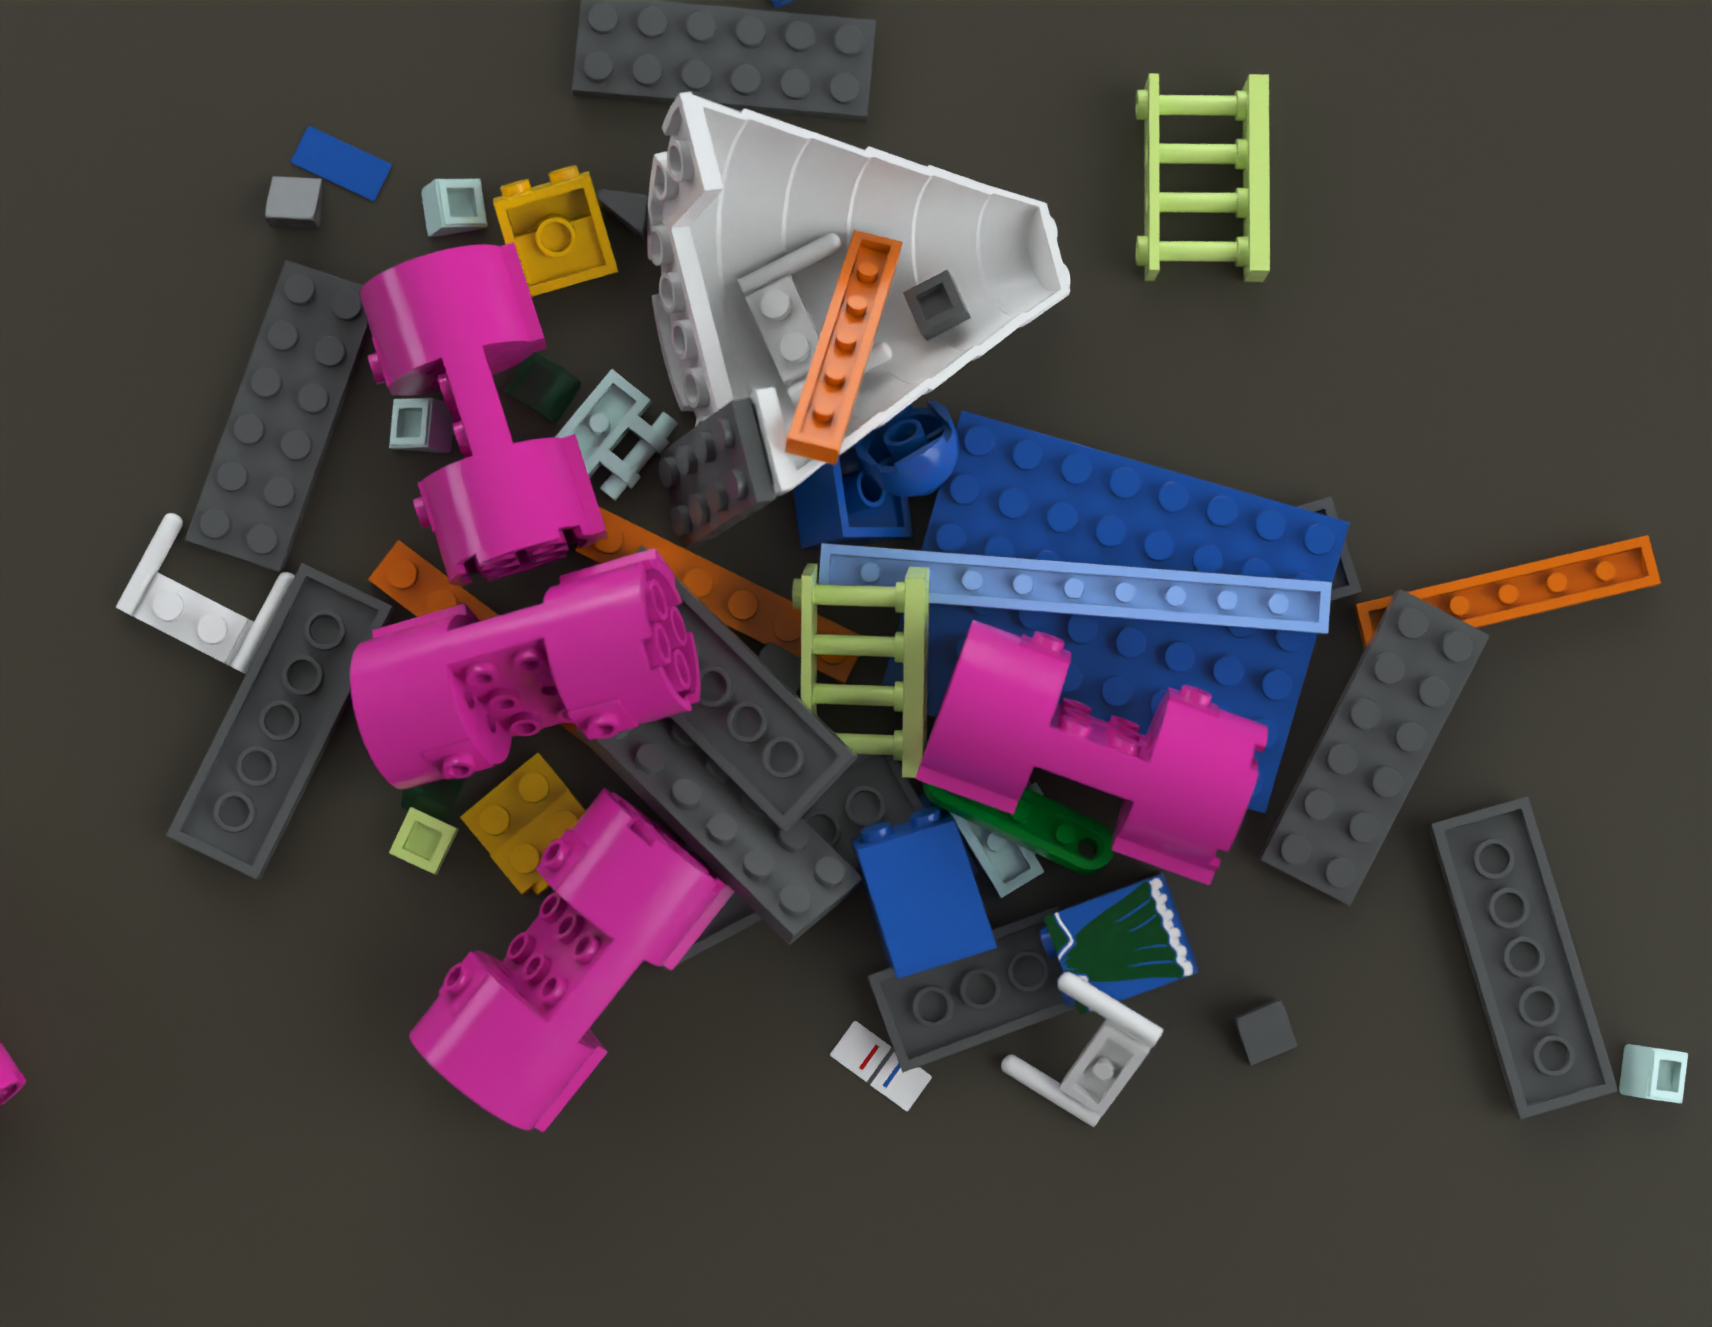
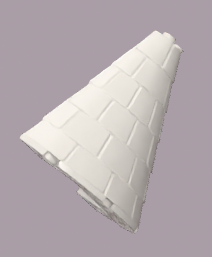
[647,92,1070,496]

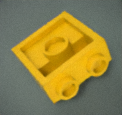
[493,165,618,297]
[460,753,586,896]

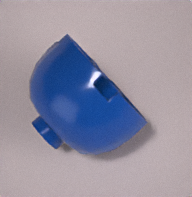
[855,400,960,497]

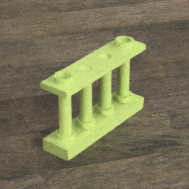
[1135,74,1270,282]
[792,563,930,778]

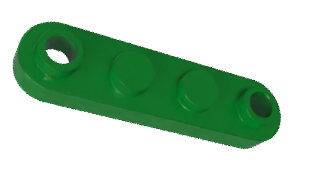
[923,782,1114,875]

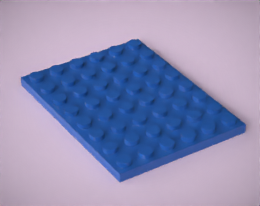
[881,410,1350,813]

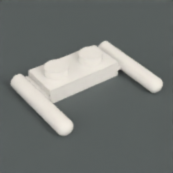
[738,233,892,407]
[116,513,295,674]
[1001,972,1163,1128]

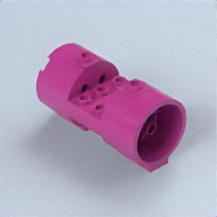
[359,242,608,586]
[350,548,701,790]
[915,620,1268,886]
[409,788,735,1133]

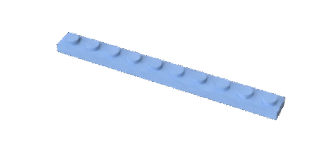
[818,543,1332,634]

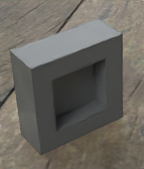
[903,270,971,341]

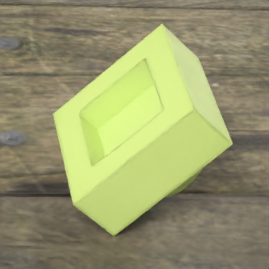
[389,807,459,875]

